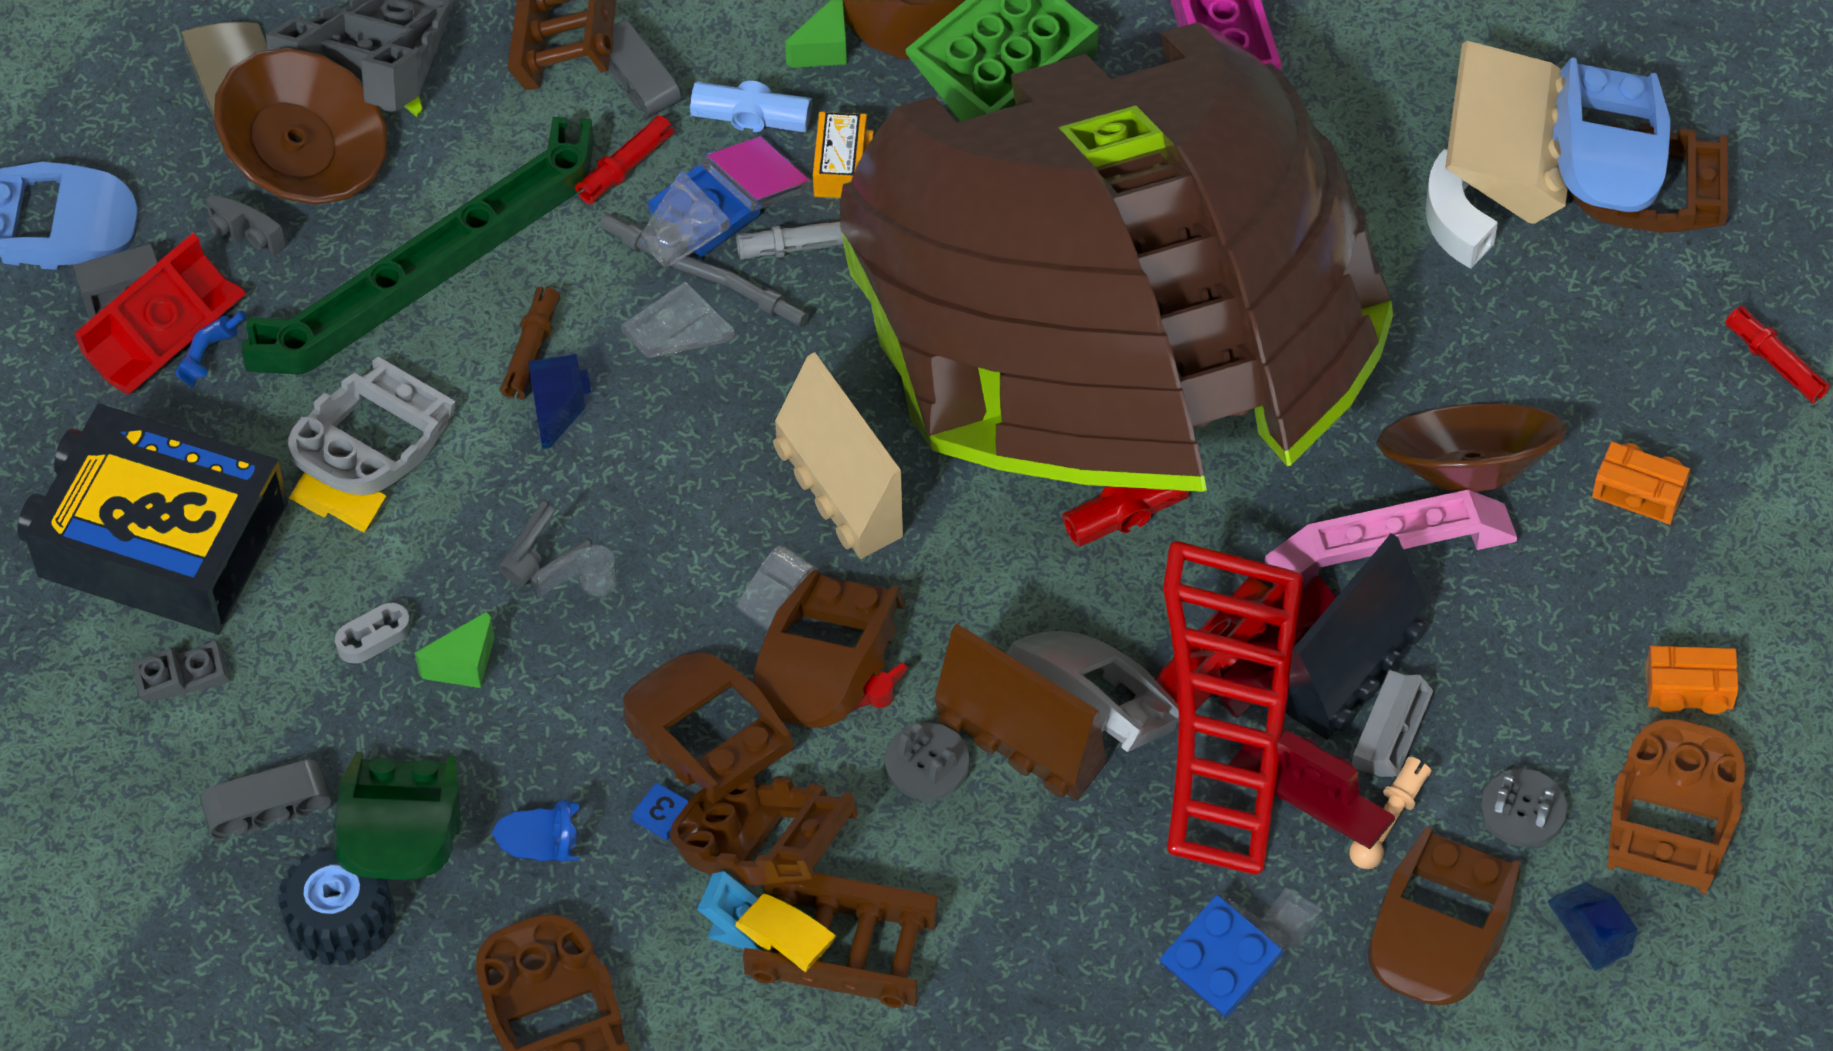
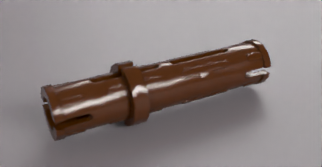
[500,286,560,400]

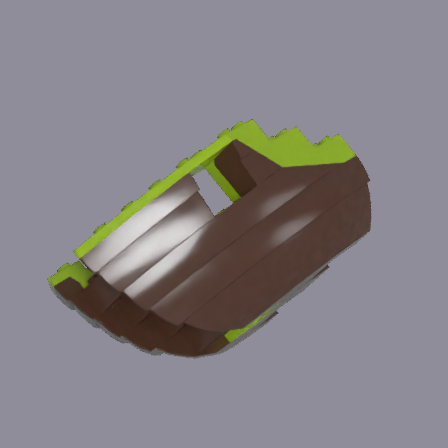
[840,22,1393,492]

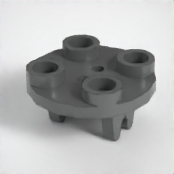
[884,722,970,803]
[1480,768,1567,848]

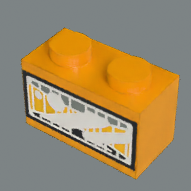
[813,112,874,198]

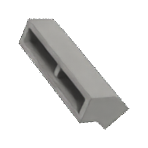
[1352,670,1433,777]

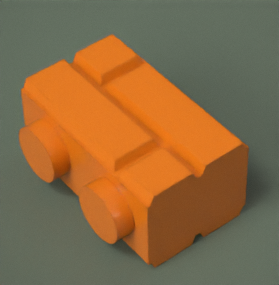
[1592,441,1691,525]
[1646,646,1738,714]

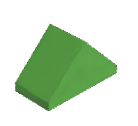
[785,0,847,68]
[414,612,495,688]

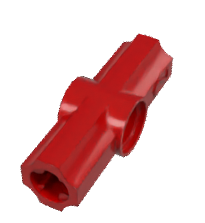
[1062,486,1189,547]

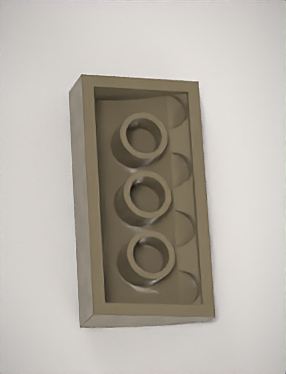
[182,22,297,163]

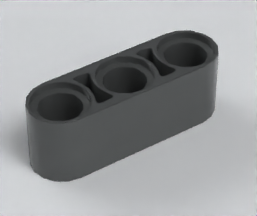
[608,19,681,119]
[200,760,331,840]

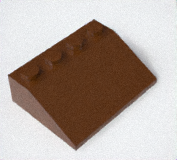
[934,624,1106,801]

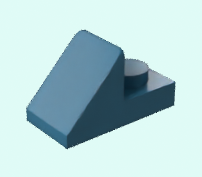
[697,871,762,950]

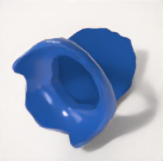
[491,799,581,862]

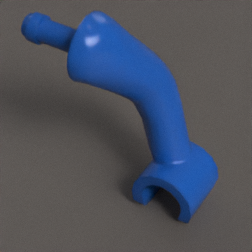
[175,311,246,387]

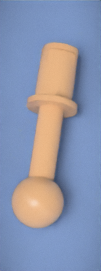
[1349,757,1432,869]

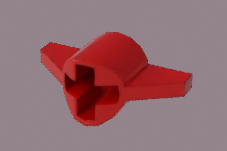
[855,662,907,709]

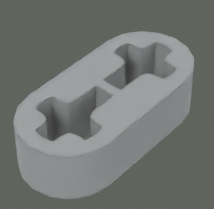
[335,603,411,663]

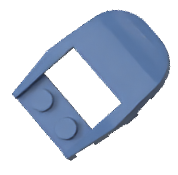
[1553,57,1670,212]
[0,162,138,270]

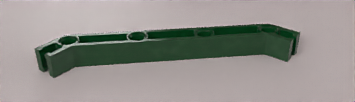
[241,117,594,375]

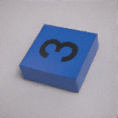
[632,782,689,841]

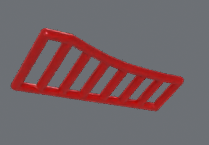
[1163,541,1304,875]

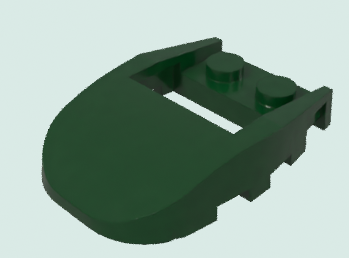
[333,752,461,880]

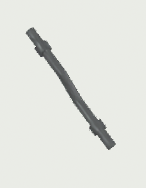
[600,214,809,328]

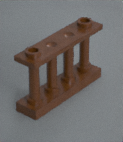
[507,0,617,90]
[743,873,938,1008]

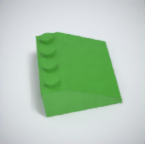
[906,0,1099,121]

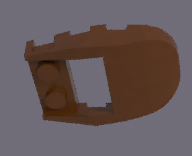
[1570,123,1728,233]
[754,569,906,728]
[623,652,794,804]
[670,777,858,886]
[1368,827,1521,1005]
[476,914,629,1051]

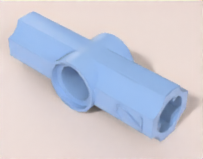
[690,81,812,132]

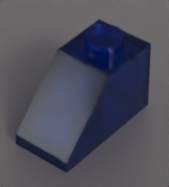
[528,354,591,449]
[1548,882,1638,971]

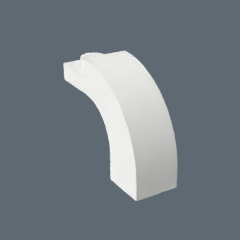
[1426,149,1498,269]

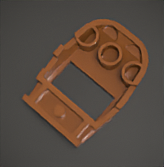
[1608,719,1745,894]

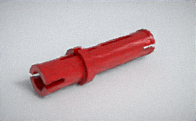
[575,115,674,204]
[1725,306,1831,404]

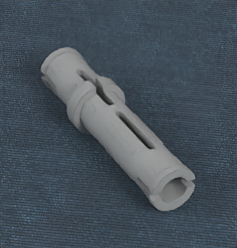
[736,221,843,260]

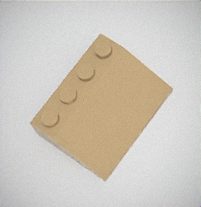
[1445,41,1567,224]
[773,352,903,559]

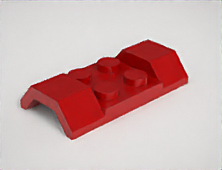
[74,232,246,395]
[1154,577,1285,711]

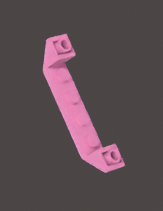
[1265,489,1517,587]

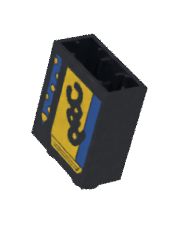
[17,403,288,635]

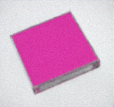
[701,135,812,212]

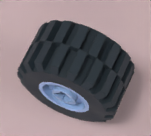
[278,846,396,966]

